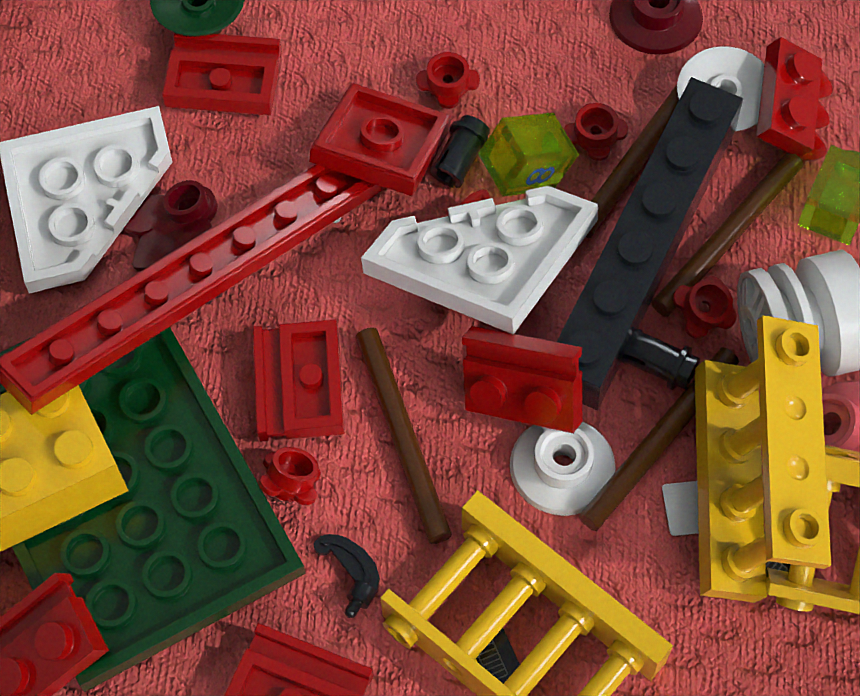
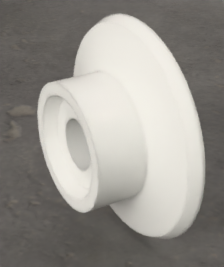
[677,46,765,131]
[510,422,616,516]

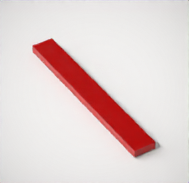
[0,164,383,415]

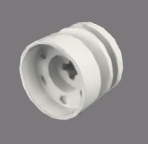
[737,249,860,377]

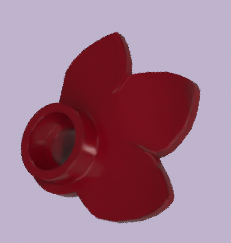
[123,180,218,272]

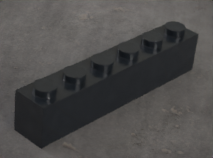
[557,77,743,411]

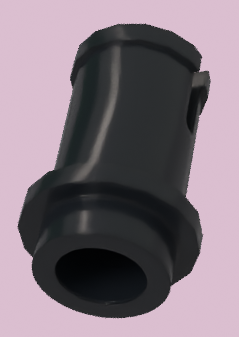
[430,115,490,188]
[621,328,700,390]

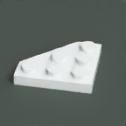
[0,106,173,294]
[361,186,598,334]

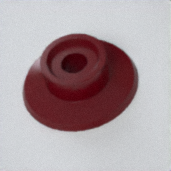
[609,0,703,55]

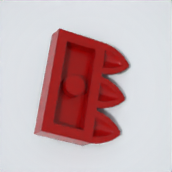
[756,37,833,161]

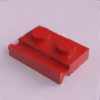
[162,33,282,115]
[253,319,345,442]
[462,326,583,434]
[0,573,109,696]
[224,623,374,696]

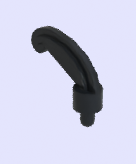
[314,534,380,618]

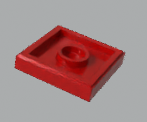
[309,83,451,196]

